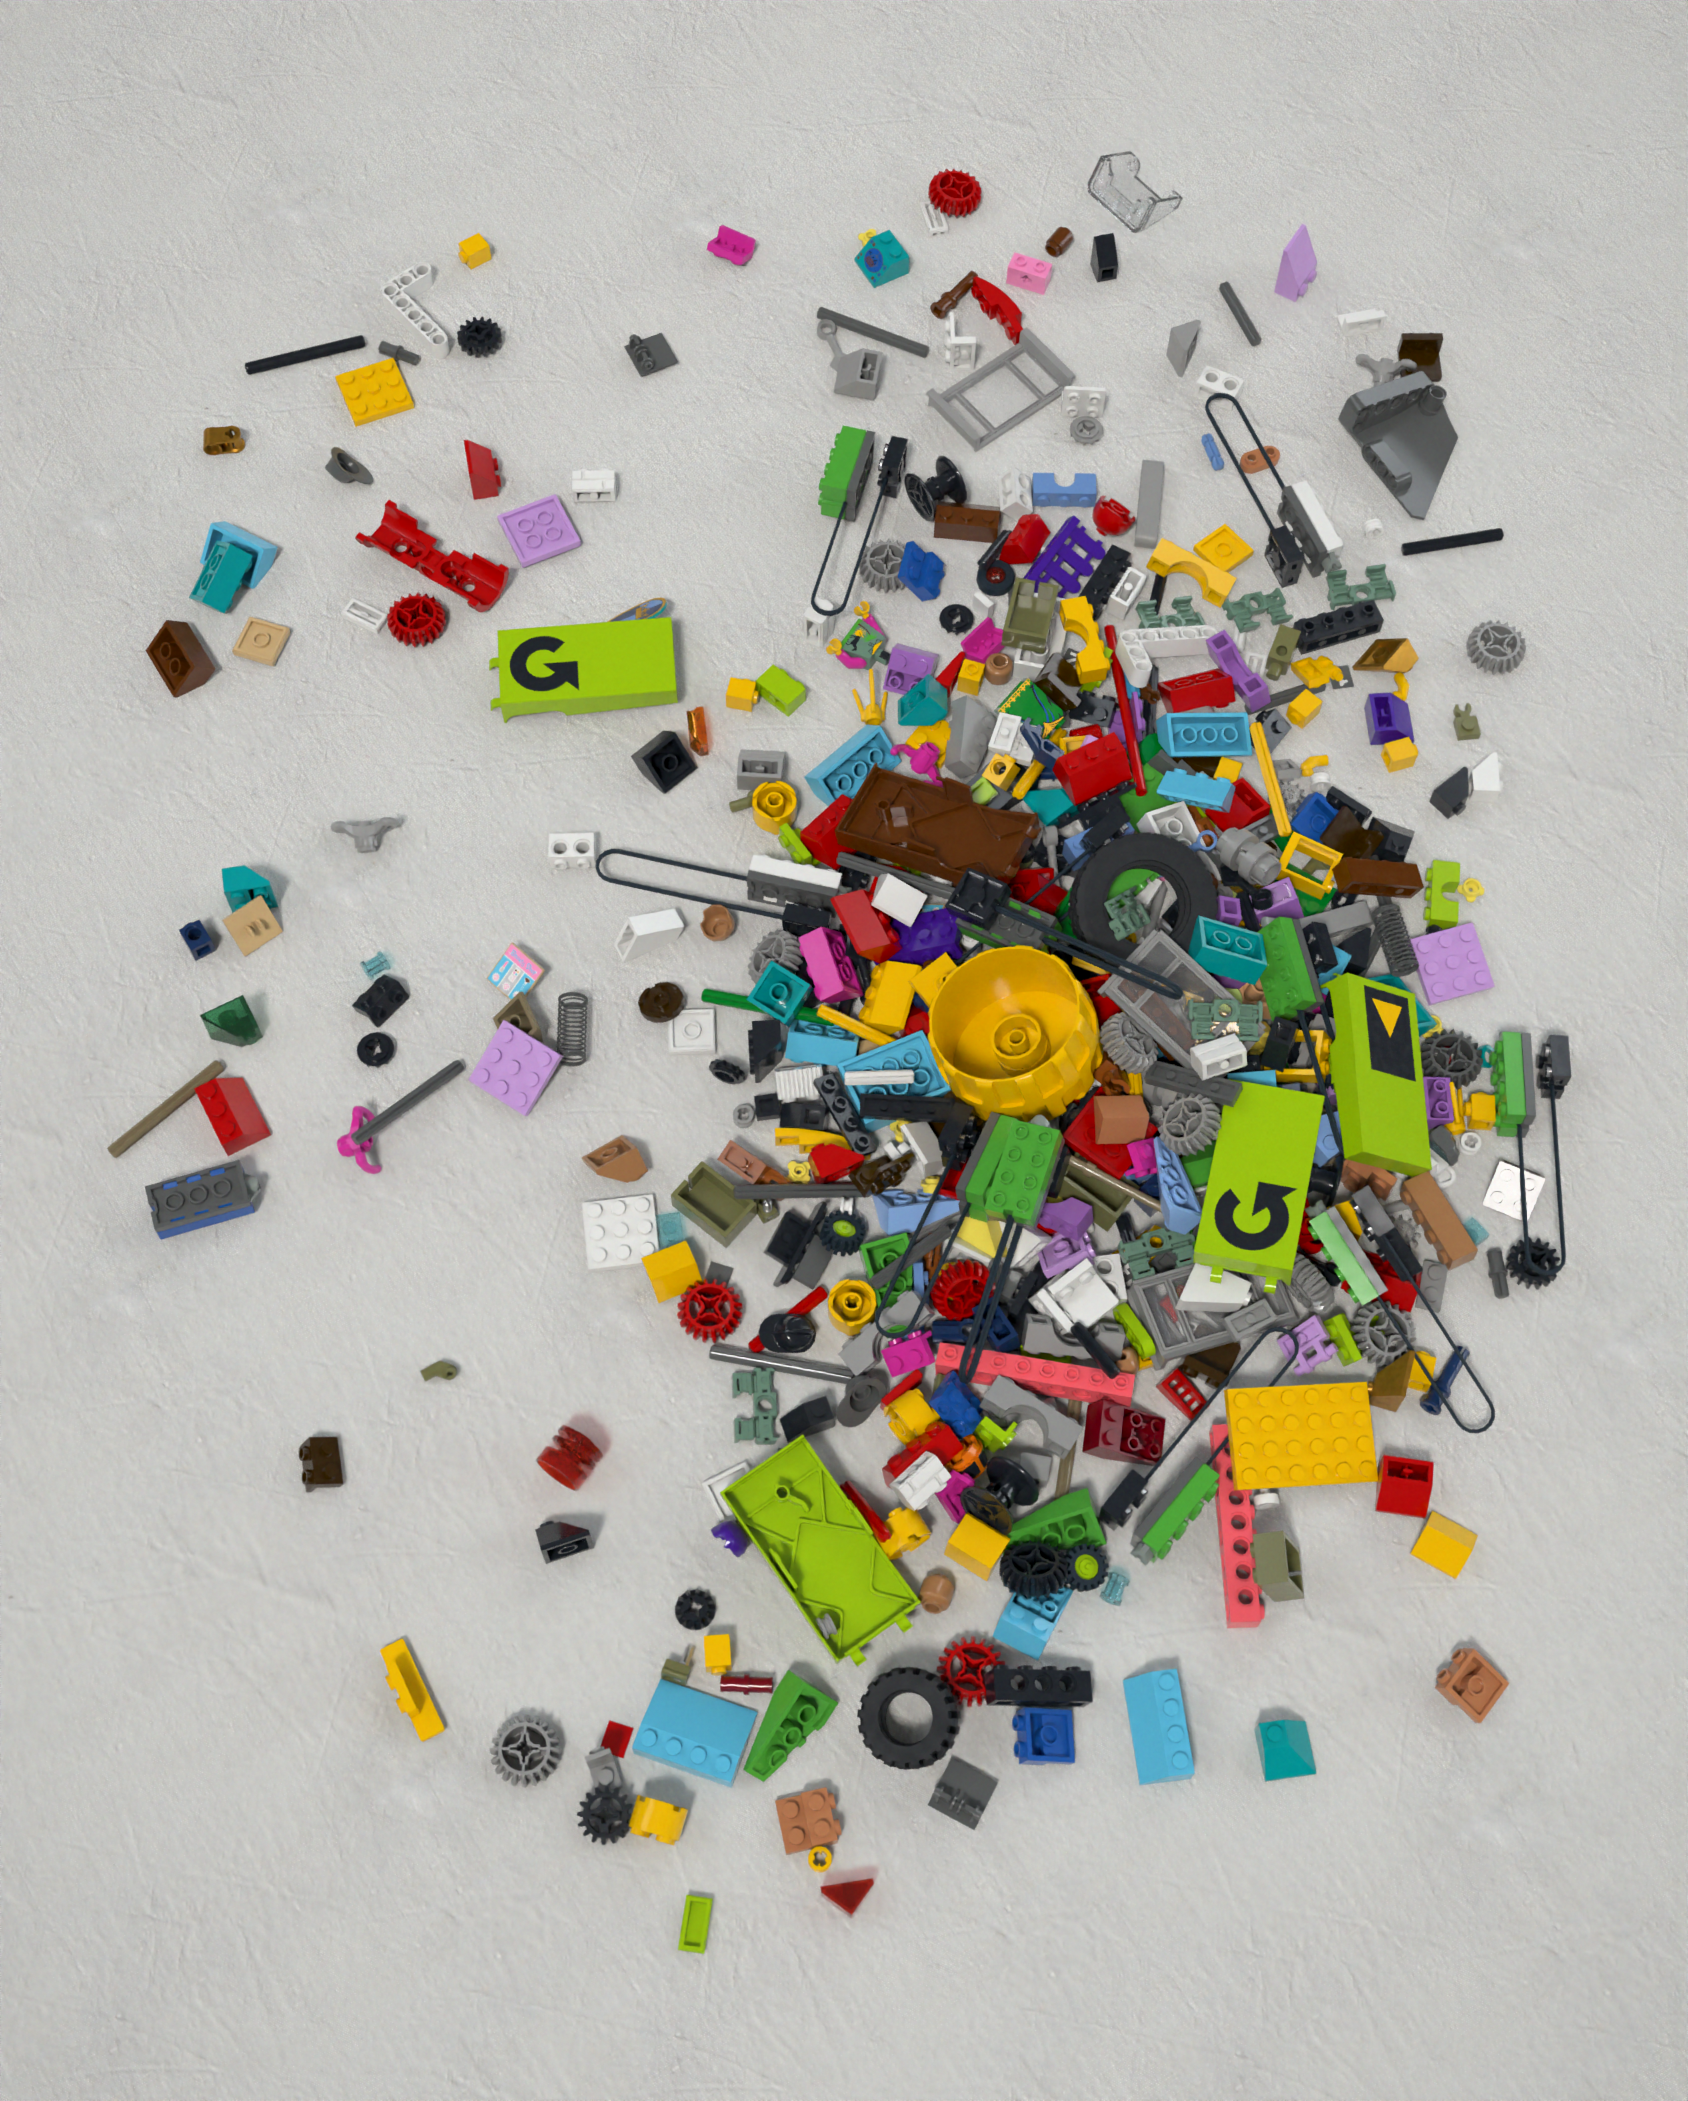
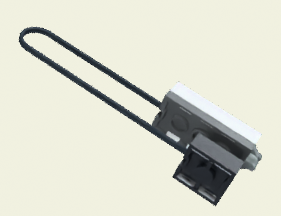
[1205,393,1343,588]
[596,849,852,940]

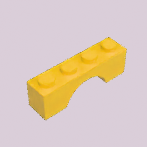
[1146,538,1237,608]
[1059,596,1110,684]

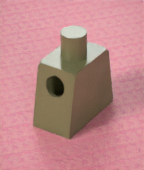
[1265,624,1301,681]

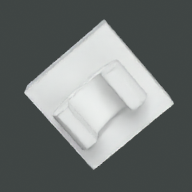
[883,1142,911,1161]

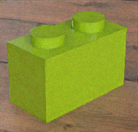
[756,664,806,717]

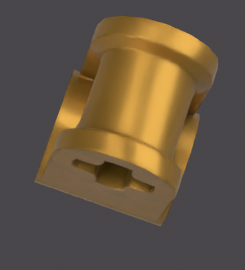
[203,425,245,455]

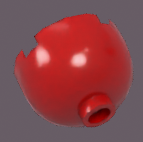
[1092,495,1135,536]

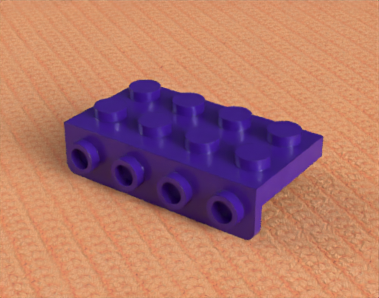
[873,908,963,966]

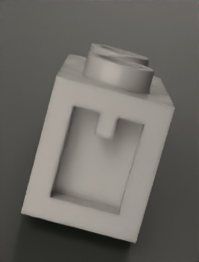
[585,1747,623,1792]

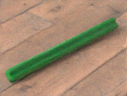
[701,989,834,1026]

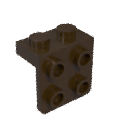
[1397,333,1443,382]
[1033,652,1083,712]
[1177,1325,1241,1390]

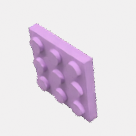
[497,494,581,568]
[1407,922,1495,1006]
[468,1020,563,1116]

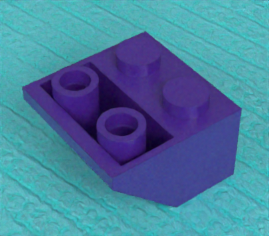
[1364,693,1414,745]

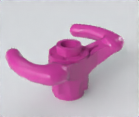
[890,742,943,788]
[337,1106,381,1174]

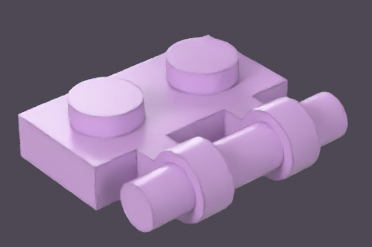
[1277,1315,1338,1377]

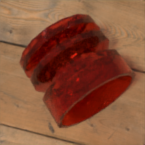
[536,1425,603,1491]

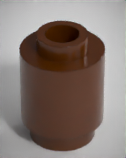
[1045,227,1073,257]

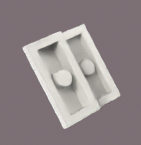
[988,712,1042,767]

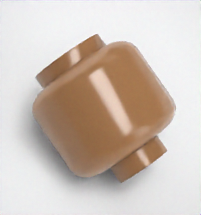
[984,653,1013,685]
[918,1574,954,1614]

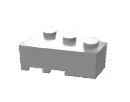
[944,695,997,779]

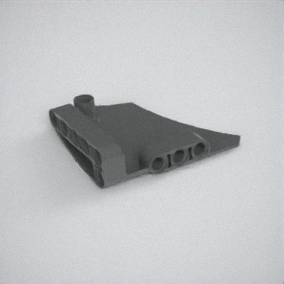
[1338,371,1458,520]

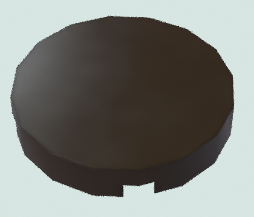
[638,982,685,1023]

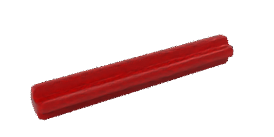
[748,1286,828,1353]
[840,1480,892,1543]

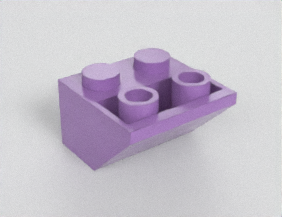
[883,643,939,695]
[1249,877,1304,929]
[1423,1077,1454,1130]

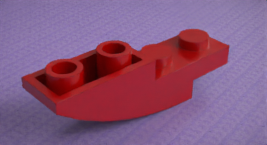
[971,276,1023,345]

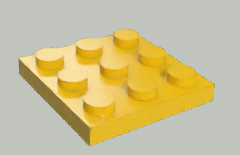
[335,358,414,427]

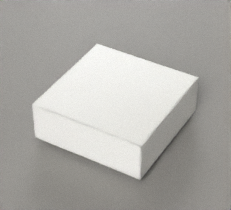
[972,591,994,619]

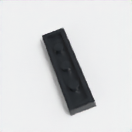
[859,1093,955,1123]

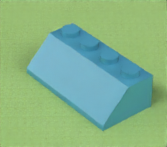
[1156,712,1252,757]
[804,724,902,806]
[1123,1669,1195,1785]

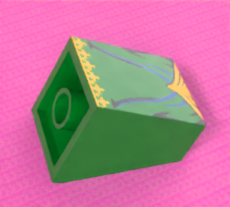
[994,678,1066,739]

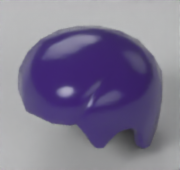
[711,1520,748,1557]

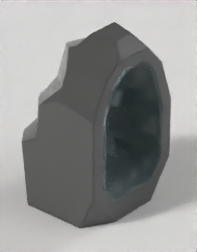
[1429,1125,1460,1166]

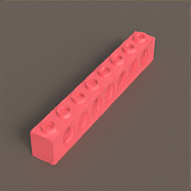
[935,1342,1135,1407]
[1209,1424,1265,1628]

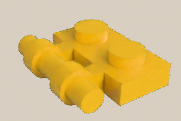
[1291,656,1343,689]

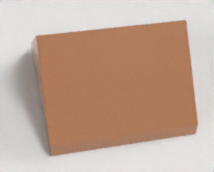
[1094,1095,1150,1144]

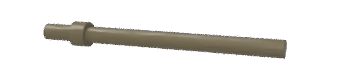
[1069,1155,1197,1230]

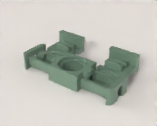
[1326,564,1396,610]
[1222,588,1293,633]
[1135,596,1205,629]
[1104,886,1151,941]
[1187,999,1263,1042]
[1117,1228,1195,1282]
[732,1368,778,1445]

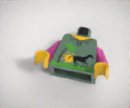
[826,601,891,670]

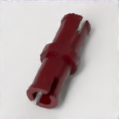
[720,1674,773,1695]

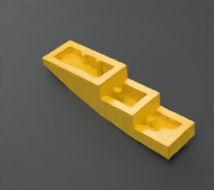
[775,1128,871,1160]

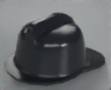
[759,1314,816,1353]

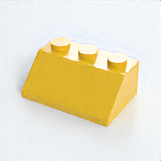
[859,961,922,1035]

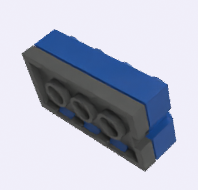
[145,1160,261,1240]

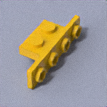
[380,1639,445,1742]

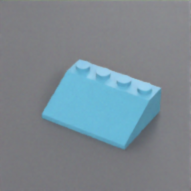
[837,1030,952,1133]
[632,1679,758,1788]

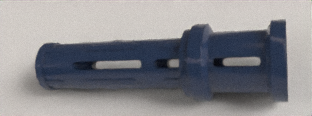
[1420,1346,1470,1415]

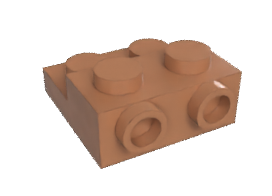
[1341,1159,1398,1201]
[1434,1648,1509,1723]
[775,1787,842,1855]

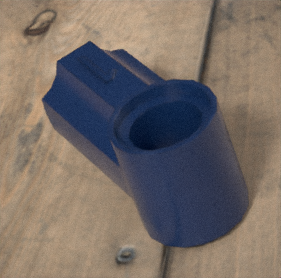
[932,1319,980,1345]

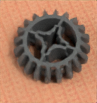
[1420,1029,1483,1090]

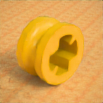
[808,1846,832,1873]

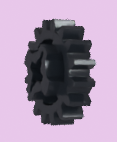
[457,316,502,358]
[1506,1237,1560,1290]
[577,1785,634,1845]

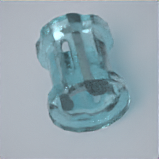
[360,951,390,980]
[1099,1572,1130,1606]

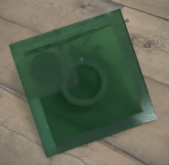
[200,995,263,1047]

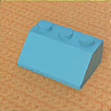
[200,521,277,589]
[1157,768,1235,813]
[785,1019,861,1067]

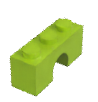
[1423,860,1460,930]

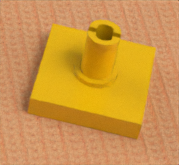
[908,952,957,1008]

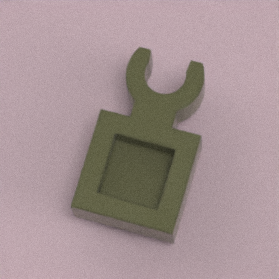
[1453,703,1481,741]

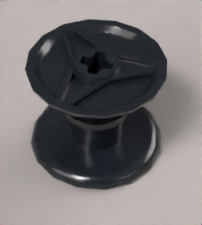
[904,456,967,521]
[1307,1156,1344,1208]
[960,1456,1039,1536]

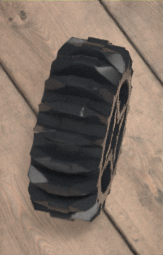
[999,1539,1068,1600]

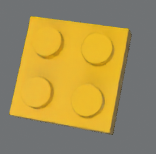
[1193,524,1254,573]
[905,720,951,769]

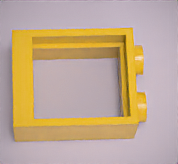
[1276,831,1343,900]
[1264,1030,1333,1083]

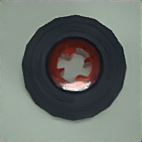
[976,560,1015,596]

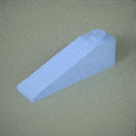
[1153,1137,1202,1235]
[873,1189,960,1236]

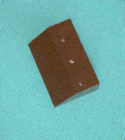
[934,501,1000,543]
[145,620,215,698]

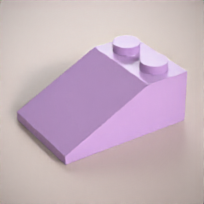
[1274,224,1317,302]

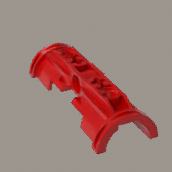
[355,500,509,612]

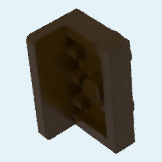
[299,1437,343,1492]

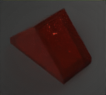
[820,1878,874,1919]

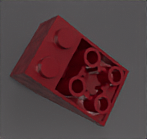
[1082,1399,1166,1467]

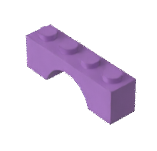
[1206,630,1271,712]
[1213,895,1246,990]
[1038,1197,1093,1241]

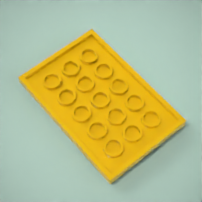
[1224,1382,1378,1491]

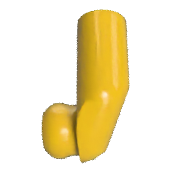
[1392,672,1409,701]
[1300,755,1329,777]

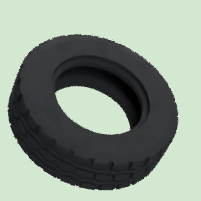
[1068,833,1218,980]

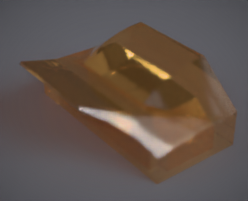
[686,706,709,756]

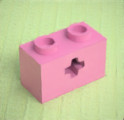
[1006,252,1052,295]

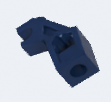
[1020,717,1065,771]

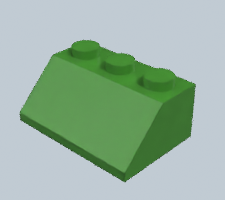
[1119,763,1175,833]

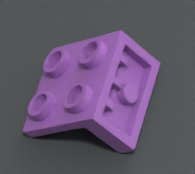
[1107,692,1145,752]

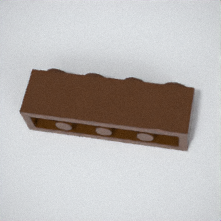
[1332,857,1424,899]

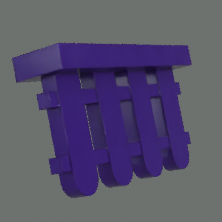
[1023,515,1106,599]

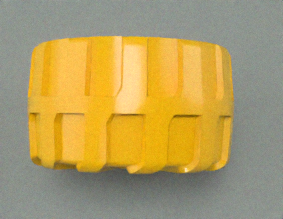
[928,945,1104,1122]

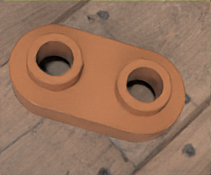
[1240,446,1280,474]

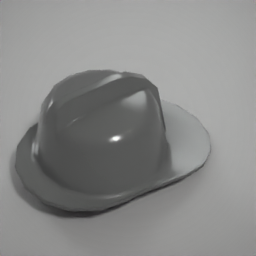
[325,447,373,484]
[836,1374,886,1428]

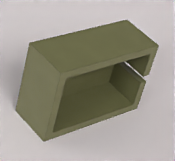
[1001,577,1059,654]
[1058,1152,1140,1232]
[671,1161,757,1248]
[1250,1531,1305,1602]

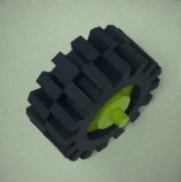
[819,1211,866,1256]
[1064,1544,1109,1592]

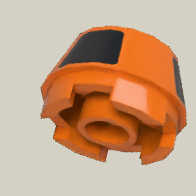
[944,1434,988,1480]

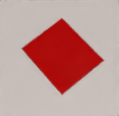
[600,1720,634,1758]

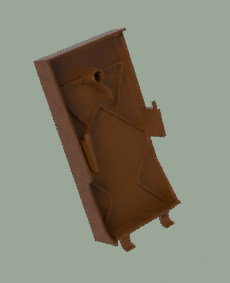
[835,763,1042,884]

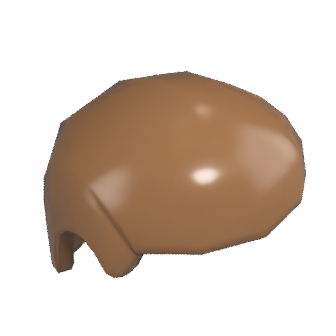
[700,904,735,942]
[1114,1346,1139,1376]

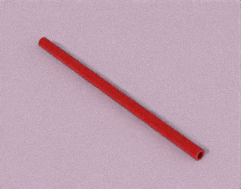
[1104,625,1147,796]

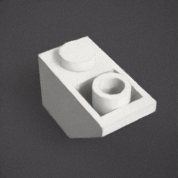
[1468,753,1503,802]

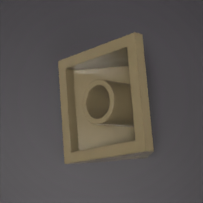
[493,992,544,1044]

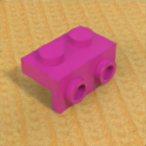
[707,225,756,265]
[961,617,1005,664]
[1125,1136,1160,1178]
[881,1329,935,1377]
[935,1470,975,1524]

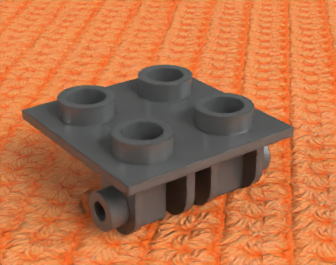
[624,333,678,377]
[928,1758,998,1830]

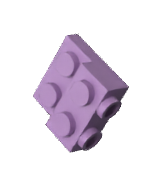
[1038,1230,1097,1279]

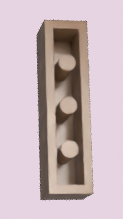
[1400,1171,1478,1271]

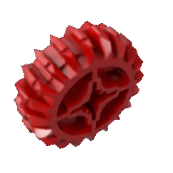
[928,168,982,217]
[387,592,446,648]
[930,1258,996,1321]
[677,1278,743,1343]
[936,1636,1005,1707]

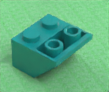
[222,865,278,913]

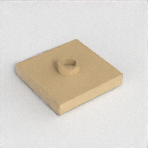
[232,617,291,666]

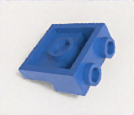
[897,541,945,602]
[1290,792,1339,845]
[928,1370,983,1439]
[1012,1707,1075,1765]

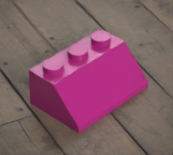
[798,927,863,1004]

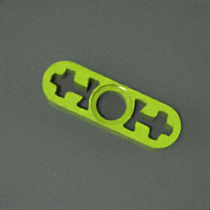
[1112,1302,1156,1359]

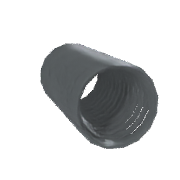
[1371,904,1419,977]
[556,992,588,1066]

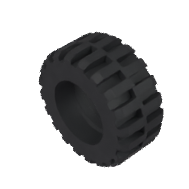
[857,1667,961,1770]

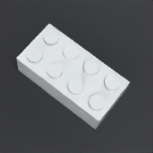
[1013,593,1067,681]
[1137,801,1221,902]

